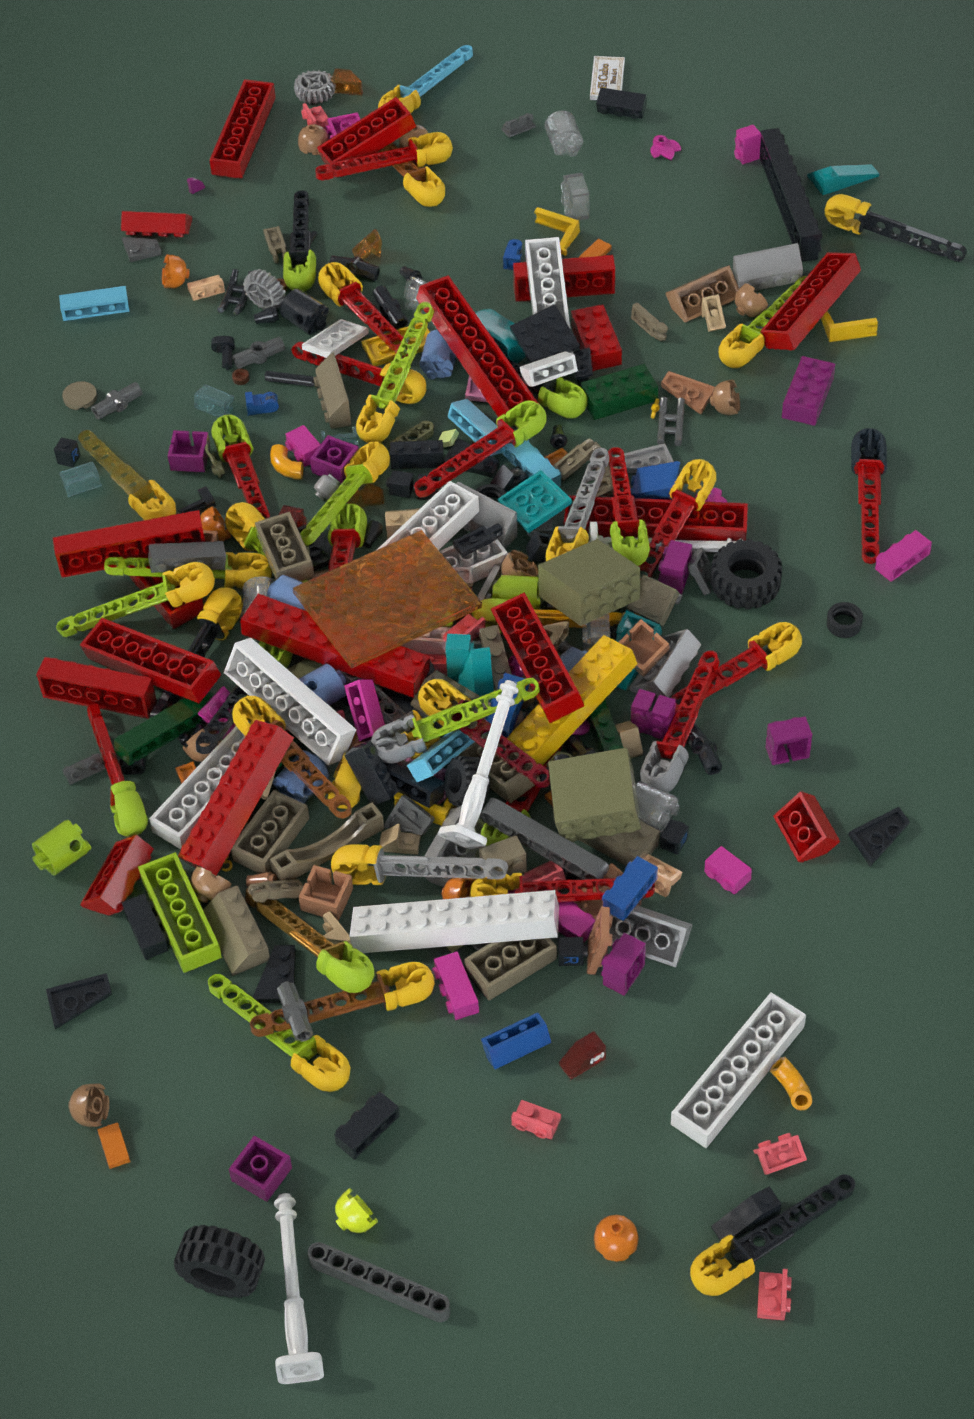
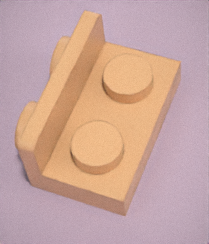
[187,275,225,301]
[643,854,683,897]

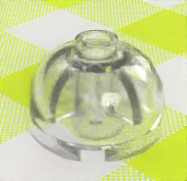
[403,276,427,311]

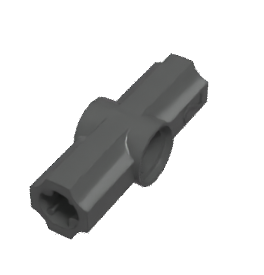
[232,336,285,369]
[91,382,143,420]
[277,981,313,1042]

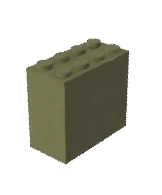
[538,539,640,626]
[548,748,641,842]

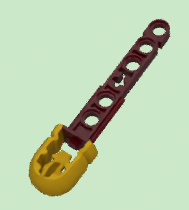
[418,679,551,788]

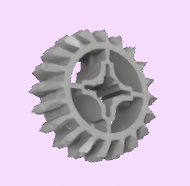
[294,70,336,104]
[243,269,286,310]

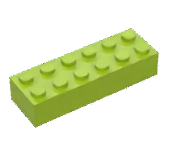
[138,852,222,973]

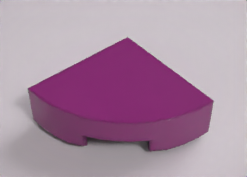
[187,178,205,194]

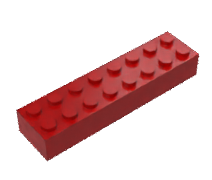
[209,79,276,178]
[760,252,861,350]
[53,510,205,578]
[491,592,585,723]
[80,618,221,703]
[178,720,294,876]

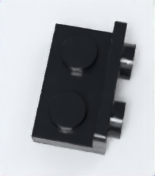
[573,348,593,387]

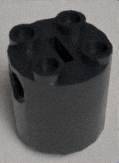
[280,289,329,335]

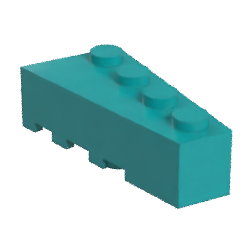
[445,634,474,683]

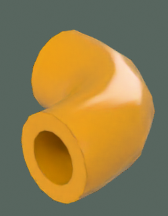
[270,444,304,480]
[770,1057,812,1110]

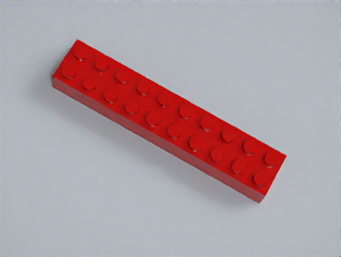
[416,275,539,427]
[564,495,748,541]
[241,593,430,698]

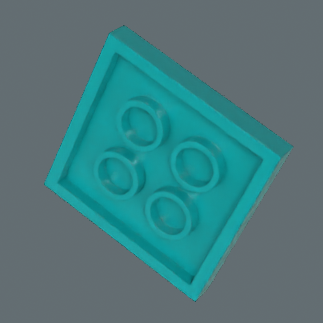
[497,470,573,533]

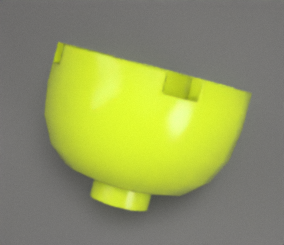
[335,1188,378,1233]

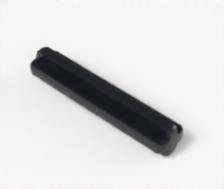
[264,371,314,387]

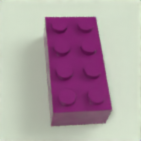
[782,356,836,426]

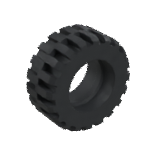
[711,539,782,610]
[174,1225,265,1298]

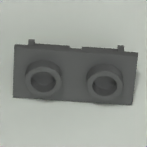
[501,113,536,138]
[62,753,105,785]

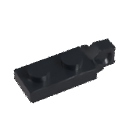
[453,523,503,558]

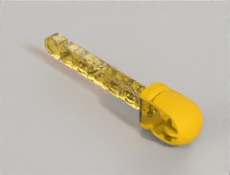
[78,430,176,520]

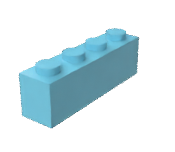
[59,286,130,321]
[448,399,502,456]
[502,440,562,487]
[407,729,475,782]

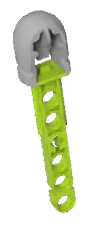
[371,678,540,764]

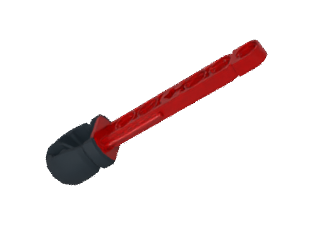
[851,428,887,564]

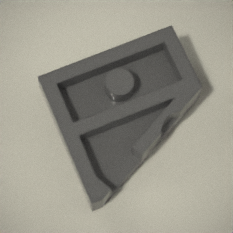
[122,237,162,263]
[688,548,711,595]
[384,795,435,835]

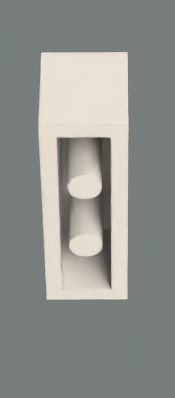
[520,351,578,387]

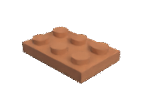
[587,906,613,975]

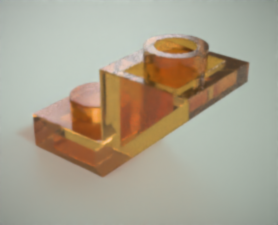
[347,483,385,507]

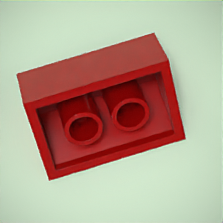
[773,791,841,863]

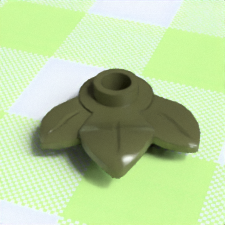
[205,444,226,478]

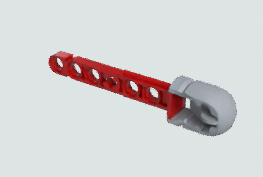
[640,651,720,794]

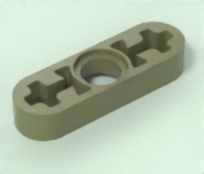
[392,421,434,442]

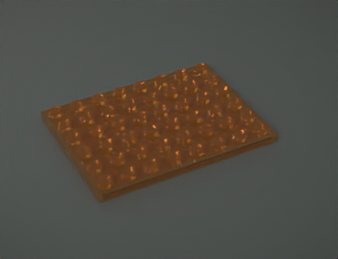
[293,530,482,668]

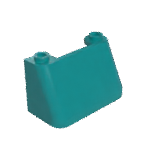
[475,308,526,364]

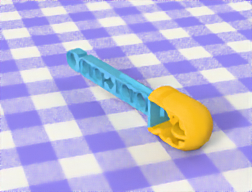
[378,45,473,113]

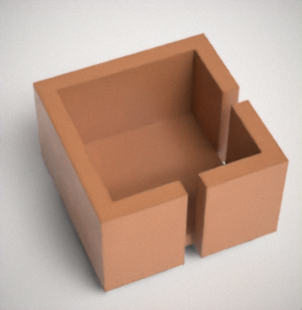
[619,619,669,677]
[299,865,353,921]

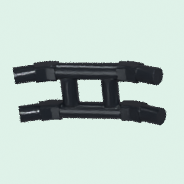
[217,269,251,315]

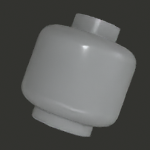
[314,474,340,500]

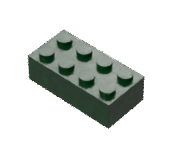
[581,363,658,420]

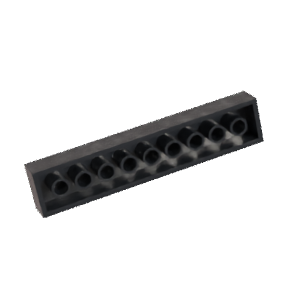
[759,128,822,262]

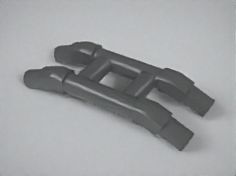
[657,397,685,446]

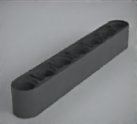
[480,798,609,880]
[308,1242,451,1322]

